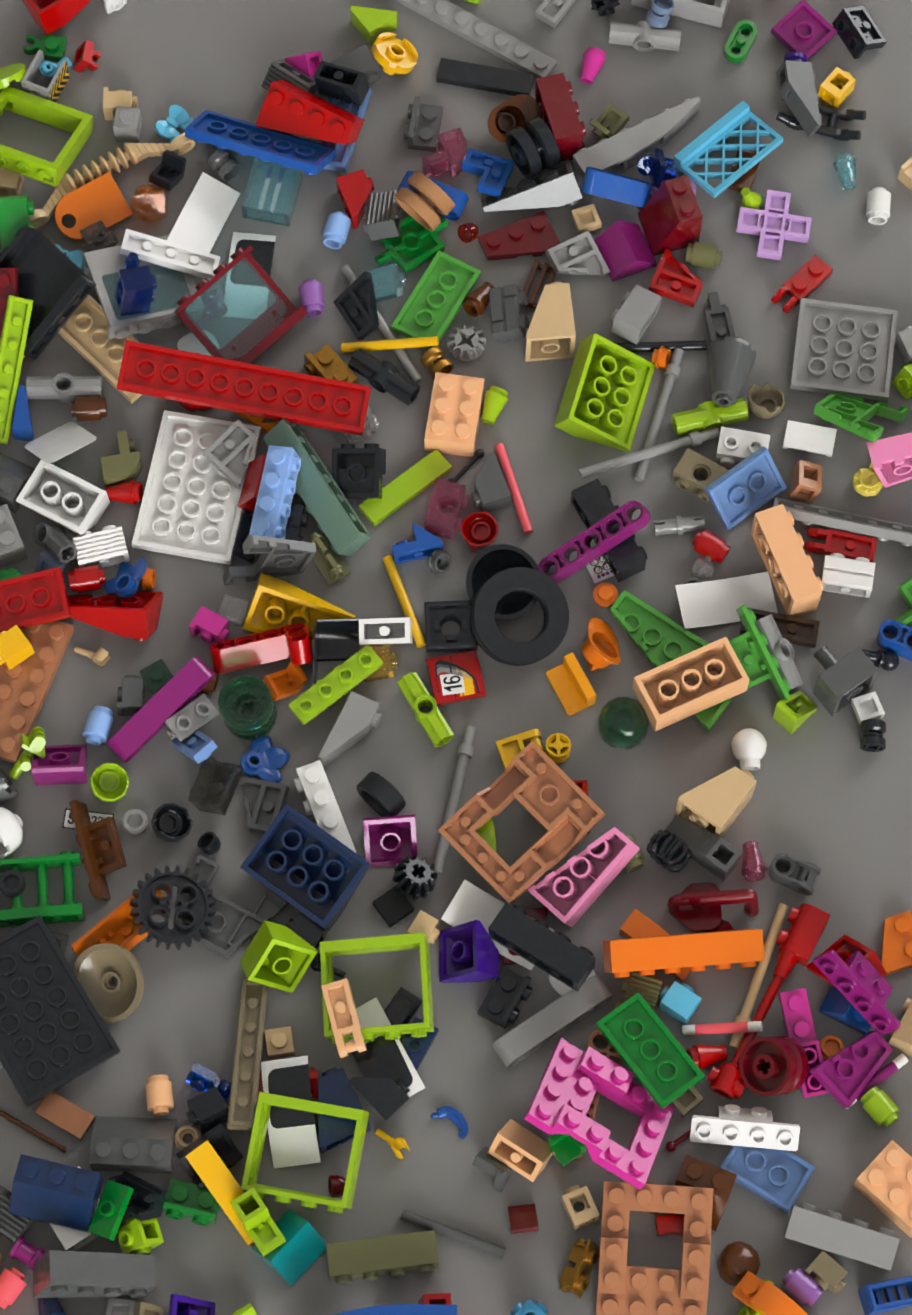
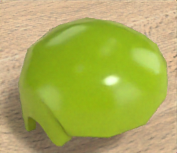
[90,763,129,802]

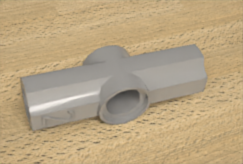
[609,21,681,52]
[26,372,103,403]
[755,614,804,690]

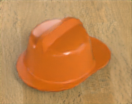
[581,618,621,671]

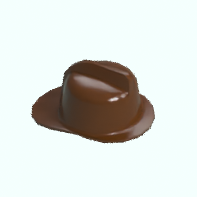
[488,94,541,143]

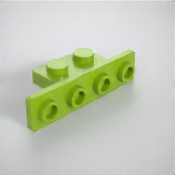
[289,645,383,724]

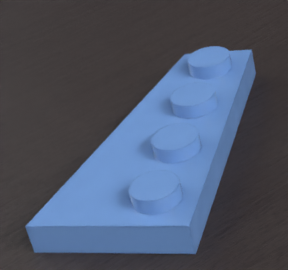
[323,87,372,172]

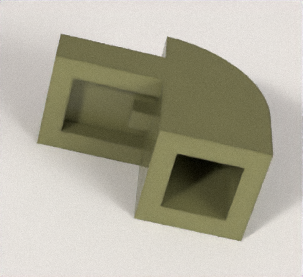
[100,430,142,487]

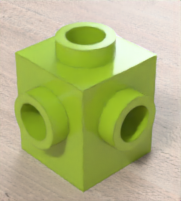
[117,1217,164,1255]

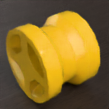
[545,733,571,764]

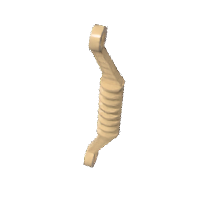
[30,133,195,230]

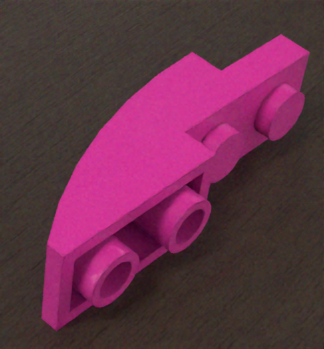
[778,988,829,1098]

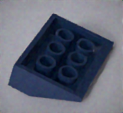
[240,803,371,931]

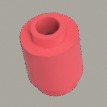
[0,1267,27,1310]

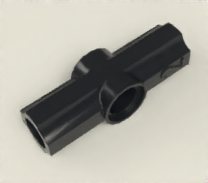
[348,348,420,405]

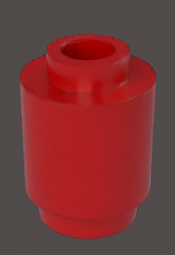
[692,529,731,564]
[68,564,106,593]

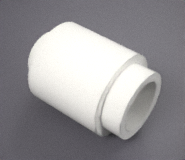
[866,187,891,225]

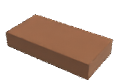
[35,1092,95,1141]

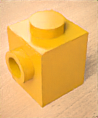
[0,625,35,670]

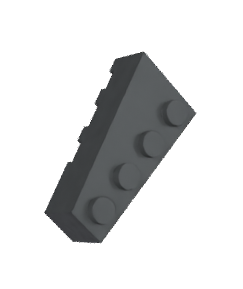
[33,1250,156,1299]

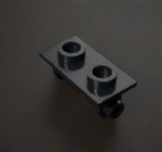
[232,508,257,563]

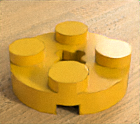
[370,32,418,75]

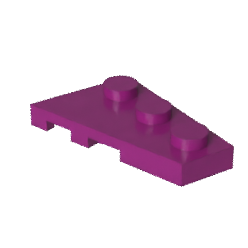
[809,1031,893,1108]

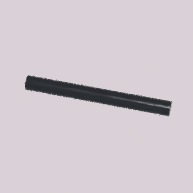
[615,340,707,352]

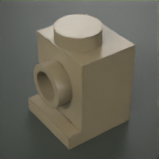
[804,1250,848,1295]

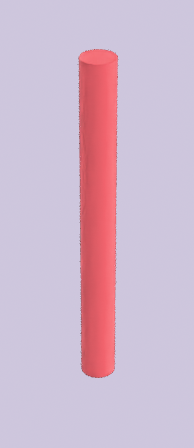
[494,443,533,535]

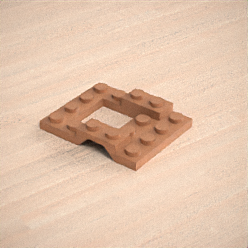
[438,741,605,905]
[596,1180,714,1315]

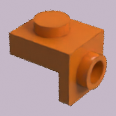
[262,661,307,702]

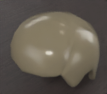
[747,383,785,419]

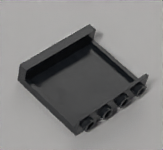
[0,225,97,359]

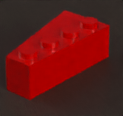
[255,79,365,145]

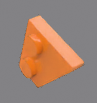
[881,911,912,976]

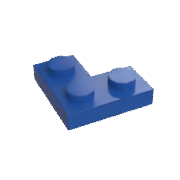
[461,148,515,198]

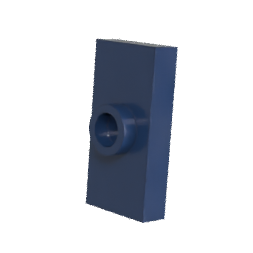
[401,1017,439,1071]

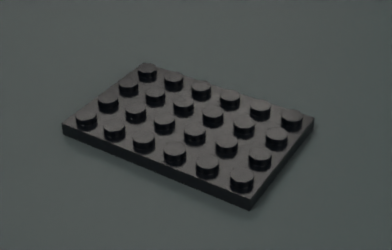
[0,915,120,1107]

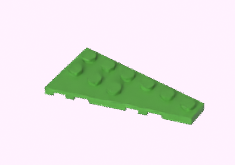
[610,590,735,733]

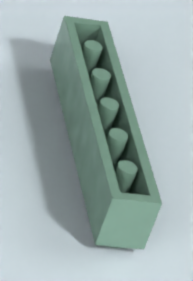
[262,419,372,556]

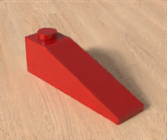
[67,591,163,641]

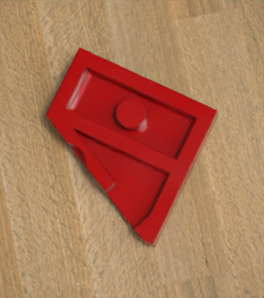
[649,248,703,308]

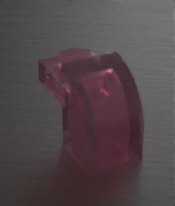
[422,128,467,178]

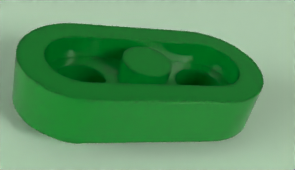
[724,20,758,63]

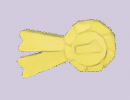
[852,461,883,497]

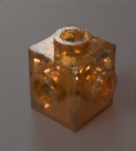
[131,185,167,222]

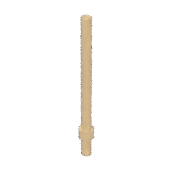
[728,903,789,1050]

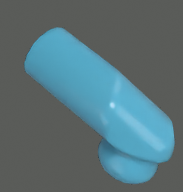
[39,56,72,78]

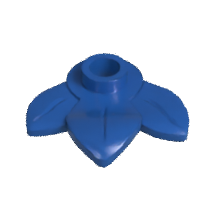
[104,557,147,598]
[240,736,290,783]

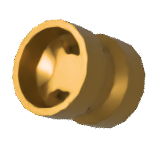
[420,346,454,379]

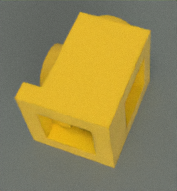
[818,67,856,108]

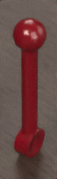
[666,1115,710,1152]

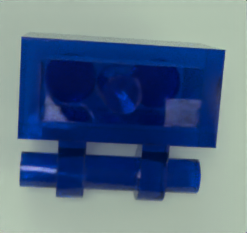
[115,252,157,316]

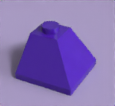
[439,920,499,983]

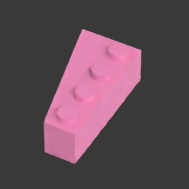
[866,432,912,488]
[527,827,640,928]

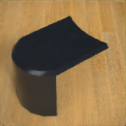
[312,618,359,684]

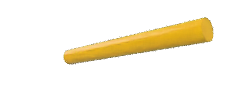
[341,336,439,353]
[382,555,426,648]

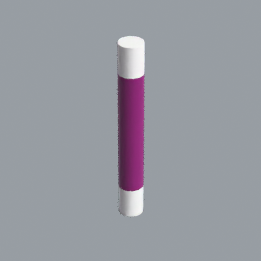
[845,1053,908,1110]

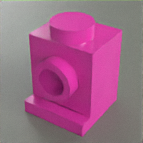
[189,606,231,643]

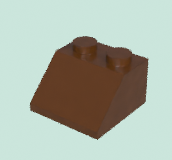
[670,1155,737,1231]

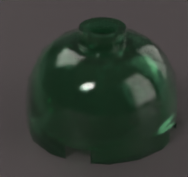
[598,697,649,749]

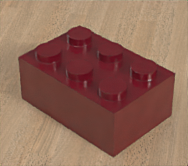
[535,73,586,161]

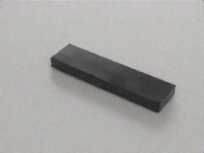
[436,58,534,96]

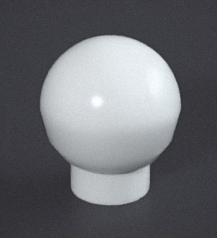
[731,728,767,771]

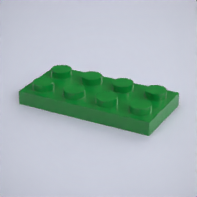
[596,992,705,1110]

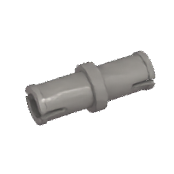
[653,515,705,536]

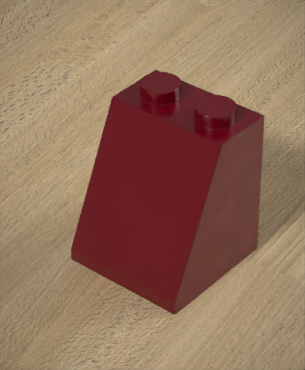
[638,175,703,256]

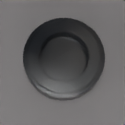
[0,870,26,898]

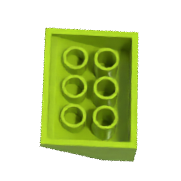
[554,333,655,452]

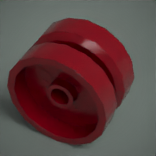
[739,1036,809,1096]

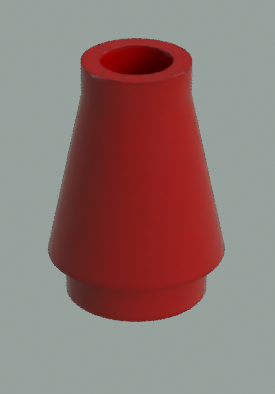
[105,480,143,505]
[686,1045,728,1070]

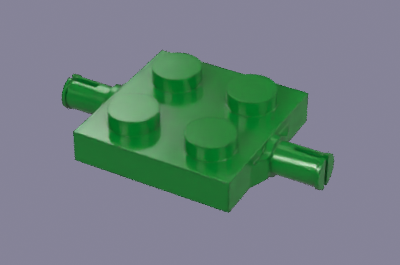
[374,216,449,274]

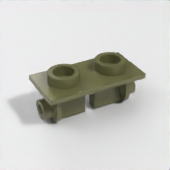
[309,532,351,586]

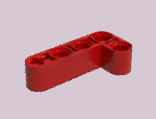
[209,623,313,674]

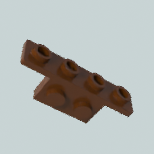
[69,800,127,901]

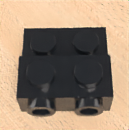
[332,443,386,499]

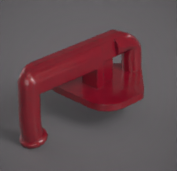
[667,882,759,932]

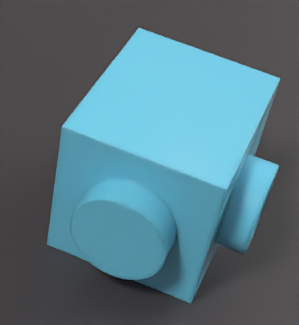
[658,981,702,1025]

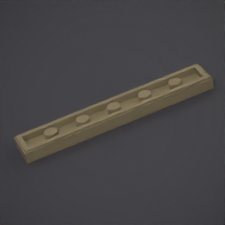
[227,978,268,1131]

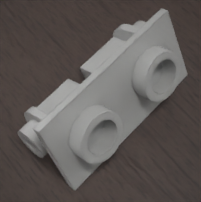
[165,694,220,742]

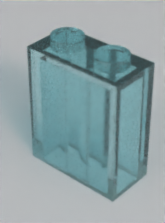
[242,157,303,227]

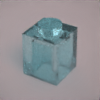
[368,263,406,302]

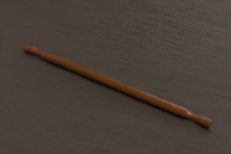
[0,1110,68,1153]

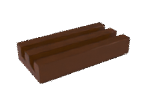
[523,259,556,309]

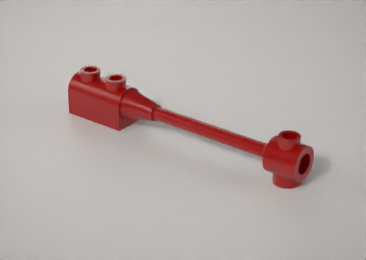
[707,903,830,1100]

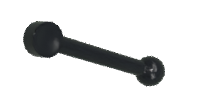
[447,449,485,489]

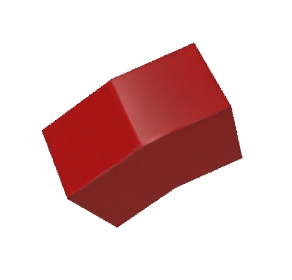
[655,1214,684,1237]

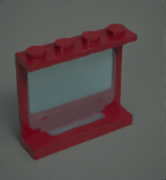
[174,245,308,364]

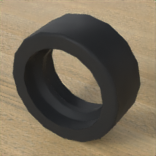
[357,772,406,817]

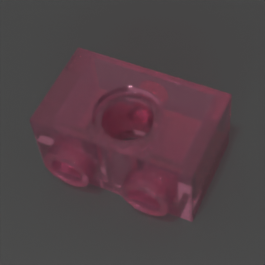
[424,479,469,540]

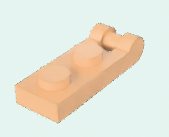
[321,978,367,1058]

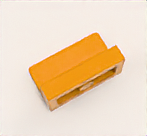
[546,652,596,716]

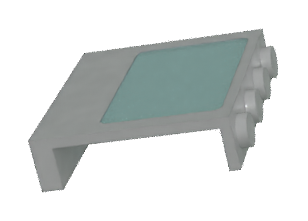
[82,235,204,339]

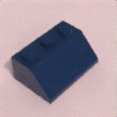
[9,1154,104,1233]

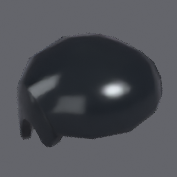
[151,803,193,842]

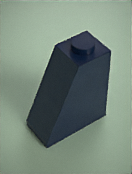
[318,1067,371,1153]

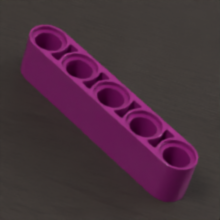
[538,501,651,583]
[107,656,215,763]

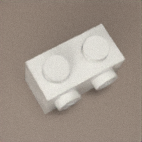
[715,426,770,468]

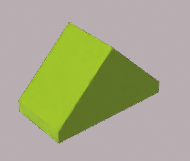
[350,5,398,45]
[773,690,818,734]

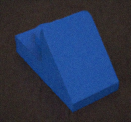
[392,523,443,564]
[818,988,871,1035]

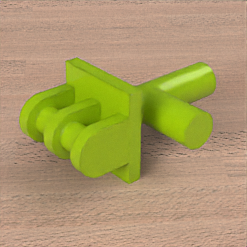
[9,726,46,780]

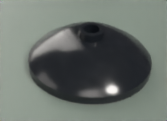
[466,544,539,620]

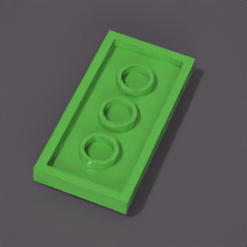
[391,250,481,349]

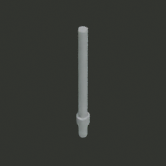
[341,264,423,384]
[634,348,684,482]
[578,427,719,479]
[433,726,476,874]

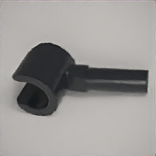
[310,953,346,978]

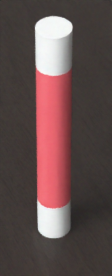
[682,1021,763,1036]

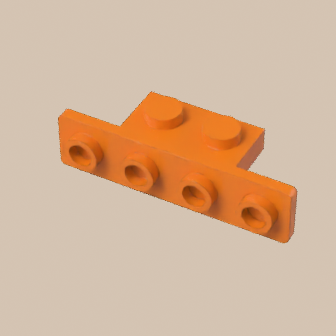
[71,889,163,957]

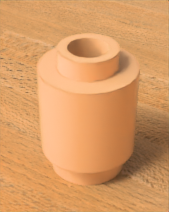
[145,1074,174,1116]

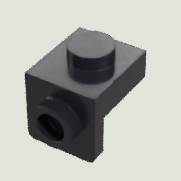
[149,150,186,191]

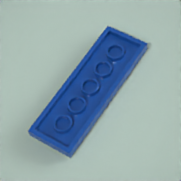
[185,110,336,175]

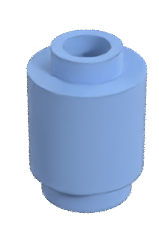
[322,211,351,249]
[82,706,114,746]

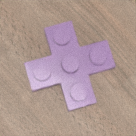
[736,189,812,261]

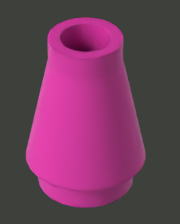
[579,47,606,84]

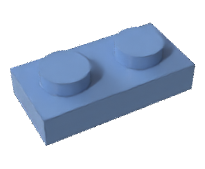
[171,730,217,764]

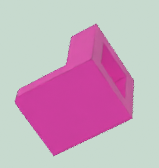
[284,50,322,78]

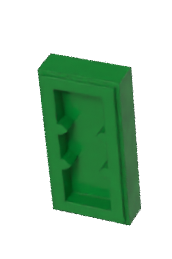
[87,1180,134,1241]

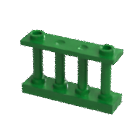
[0,851,85,928]

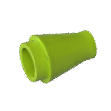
[480,386,508,425]

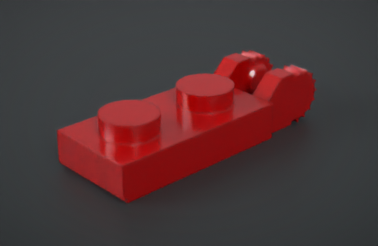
[771,255,833,313]
[804,527,877,562]

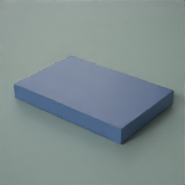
[704,446,787,530]
[719,1146,816,1215]

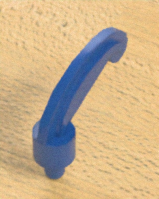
[430,1106,468,1138]

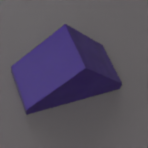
[169,1294,216,1315]

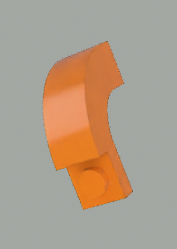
[732,1271,808,1315]

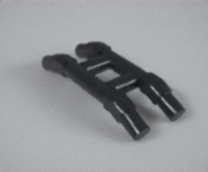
[776,98,866,141]

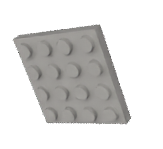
[790,298,898,402]

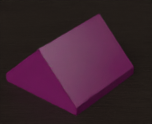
[594,220,657,282]
[31,744,88,785]
[363,815,418,867]

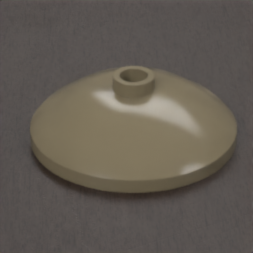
[72,943,144,1023]

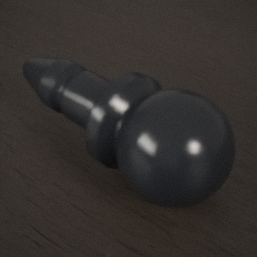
[861,649,899,671]

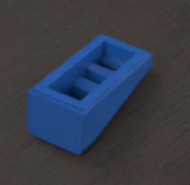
[12,385,34,441]
[858,1276,912,1315]

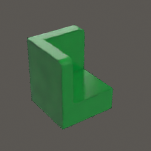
[547,1134,586,1167]

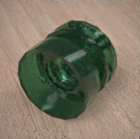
[218,675,277,740]

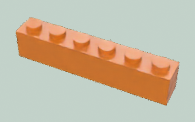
[602,928,765,978]

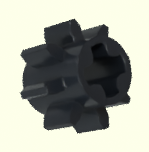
[591,0,620,16]

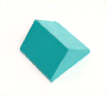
[252,1209,327,1287]

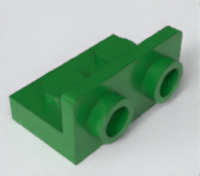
[162,1178,220,1226]

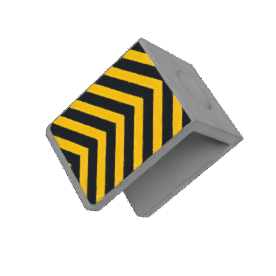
[21,50,70,102]

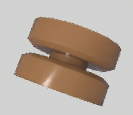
[393,171,455,232]

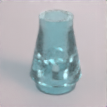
[833,152,857,190]

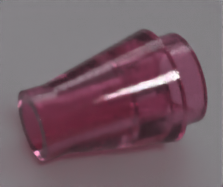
[741,841,767,882]

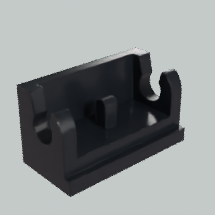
[108,1171,166,1221]

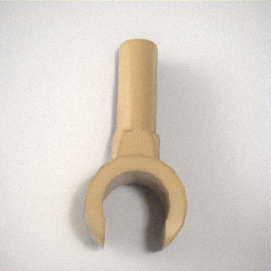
[74,646,111,667]

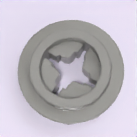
[447,324,486,361]

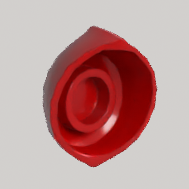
[461,511,499,553]

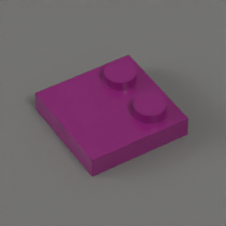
[770,0,837,61]

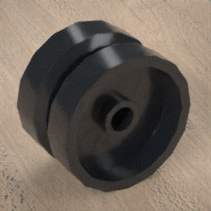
[505,117,561,179]

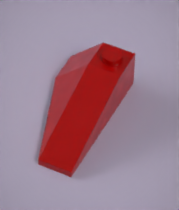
[22,0,91,35]

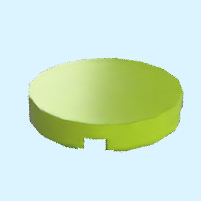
[0,63,27,90]

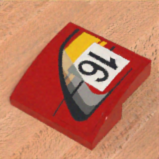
[426,649,486,706]

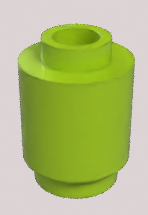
[860,1086,899,1127]

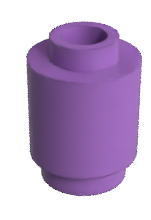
[299,279,325,317]
[781,1268,824,1308]

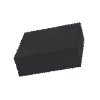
[372,886,414,928]

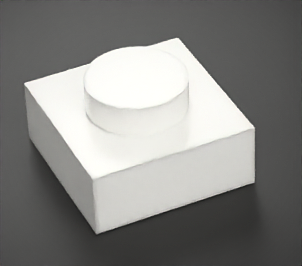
[851,691,885,724]

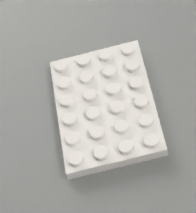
[132,410,261,565]

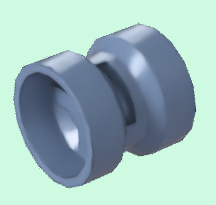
[645,0,674,28]

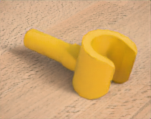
[375,1128,410,1159]

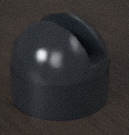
[198,832,221,855]

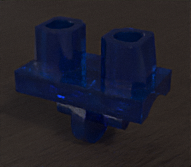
[637,148,678,188]

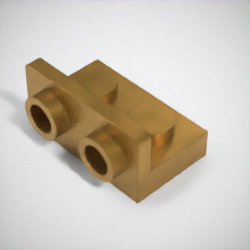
[304,344,358,384]

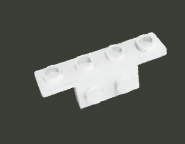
[690,1104,800,1151]

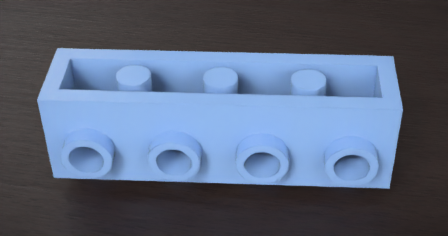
[249,445,301,539]

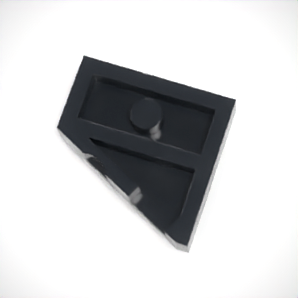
[333,271,379,340]

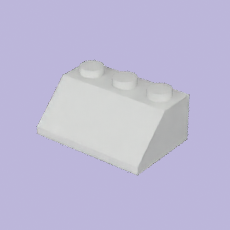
[16,460,110,535]

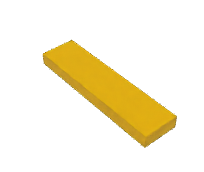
[185,1140,253,1246]

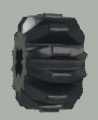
[647,830,692,873]
[392,854,438,900]

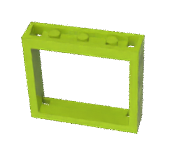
[0,86,93,187]
[320,932,434,1044]
[241,1092,369,1213]

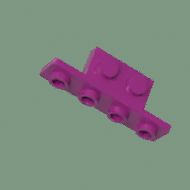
[813,950,901,1035]

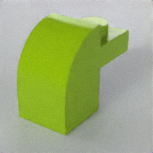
[230,1187,286,1257]

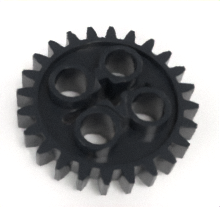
[130,865,216,950]

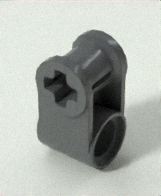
[768,853,821,895]

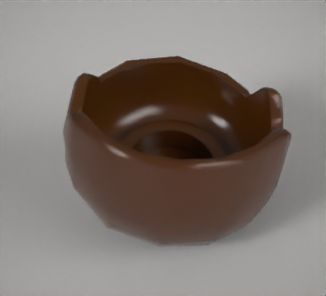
[717,1241,760,1286]

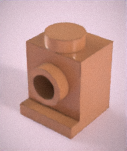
[788,460,822,503]

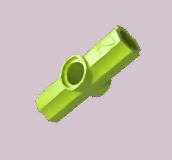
[671,398,749,436]
[397,672,454,747]

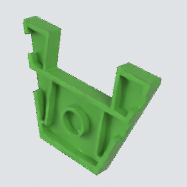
[813,393,909,442]

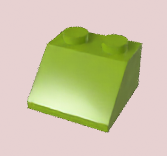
[240,920,317,993]

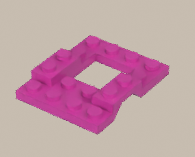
[524,1038,675,1190]

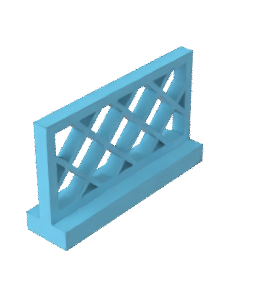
[674,101,783,198]

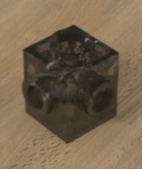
[80,220,118,253]

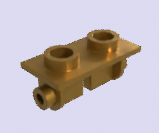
[558,1238,600,1299]

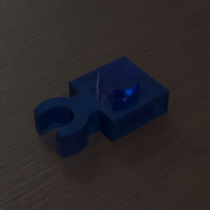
[185,1062,231,1100]

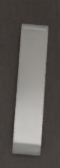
[492,974,613,1068]

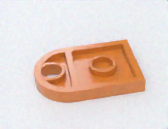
[54,172,133,241]

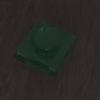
[140,658,173,695]

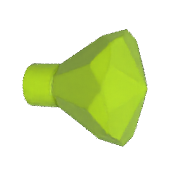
[740,187,763,209]

